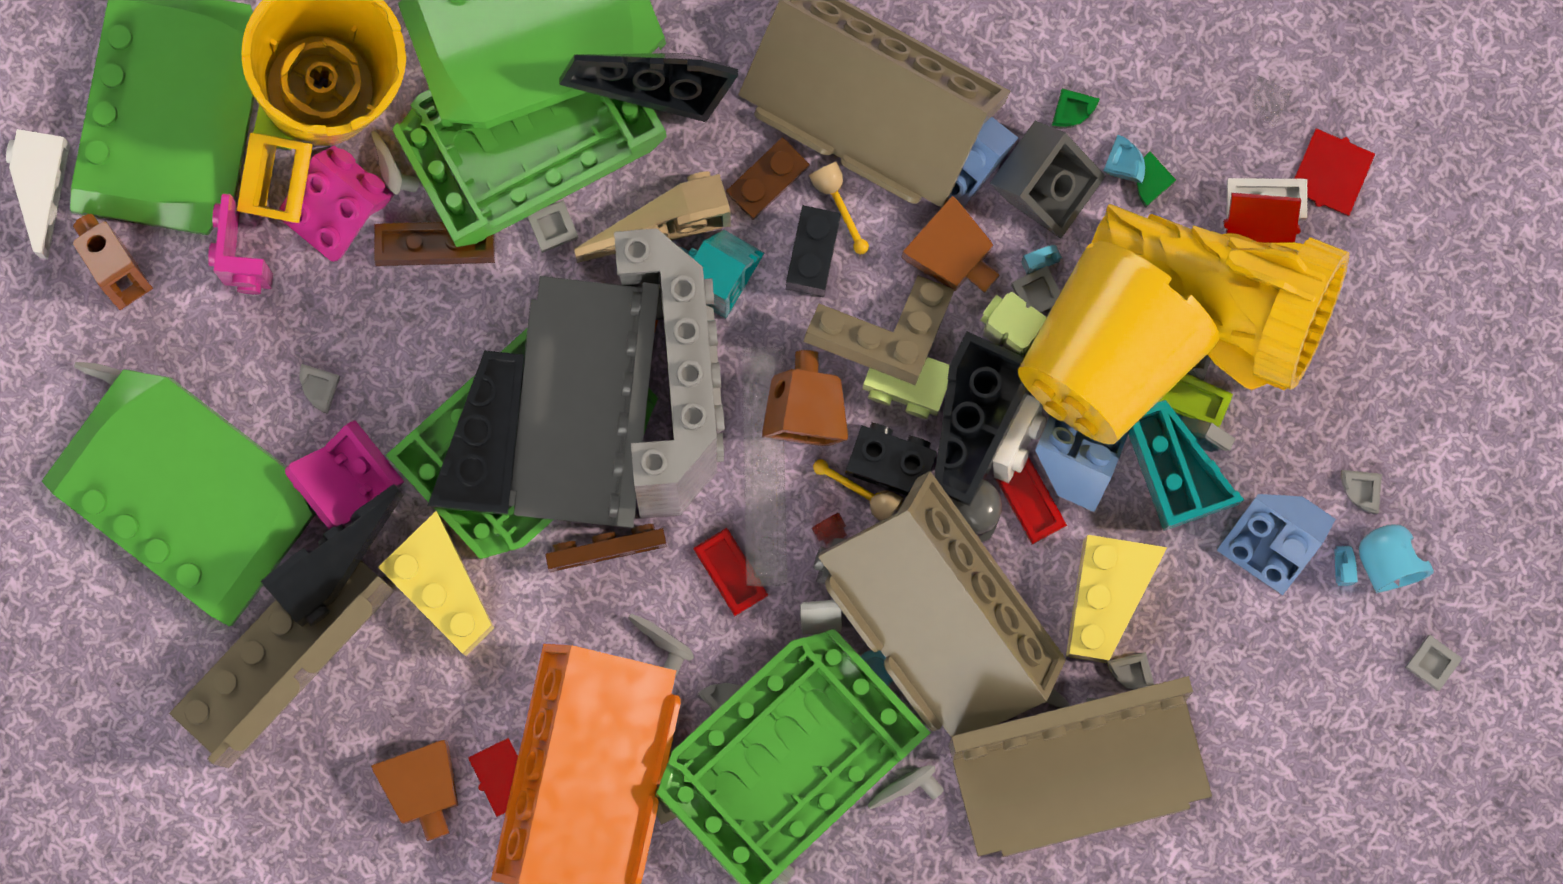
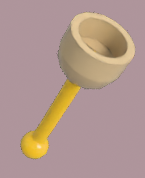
[809,162,869,255]
[813,459,904,521]

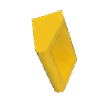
[237,133,313,223]

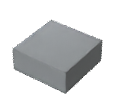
[528,200,579,253]
[1011,266,1061,313]
[1405,635,1463,691]

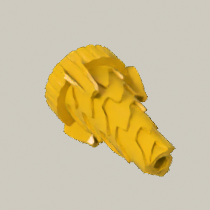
[1091,204,1350,391]

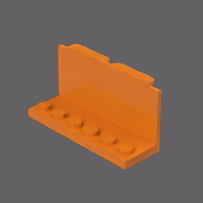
[491,643,681,884]

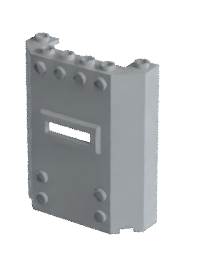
[614,228,725,519]

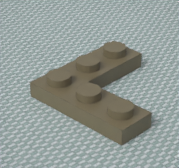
[803,275,955,385]

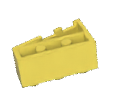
[378,511,494,656]
[1066,535,1167,663]

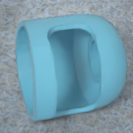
[1359,524,1434,593]

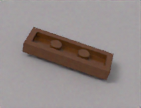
[374,222,495,266]
[545,524,667,573]

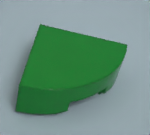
[1051,88,1100,129]
[1136,151,1176,207]

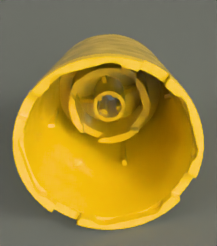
[242,0,406,146]
[1018,241,1219,444]

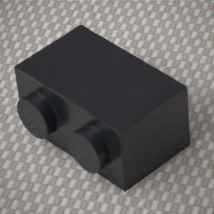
[786,205,841,297]

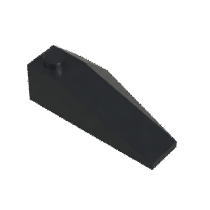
[559,53,738,122]
[935,331,1031,506]
[261,484,403,627]

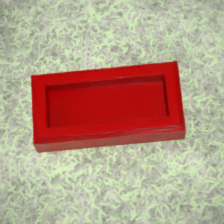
[993,456,1067,545]
[693,528,769,617]

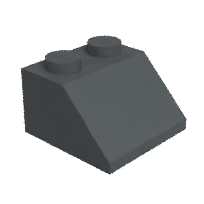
[990,120,1106,239]

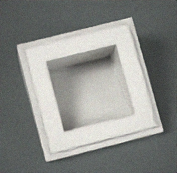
[800,600,842,634]

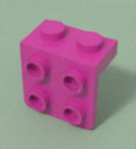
[279,145,395,262]
[208,194,273,295]
[285,420,404,529]

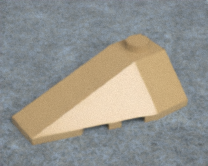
[574,171,731,263]

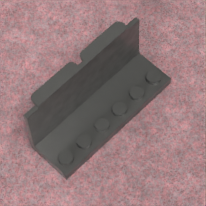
[510,276,660,528]

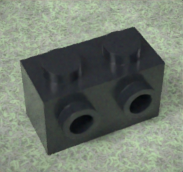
[845,422,937,496]

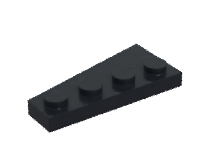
[427,350,524,515]

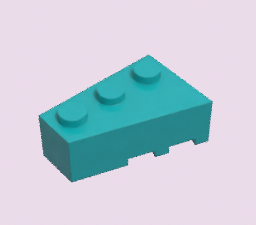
[688,230,765,319]
[1127,400,1244,531]

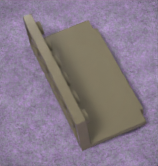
[738,0,1011,208]
[818,471,1066,737]
[169,560,394,768]
[949,676,1212,857]

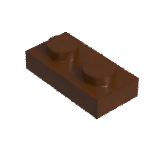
[726,137,810,220]

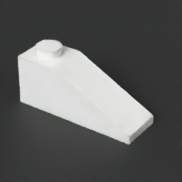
[6,129,70,259]

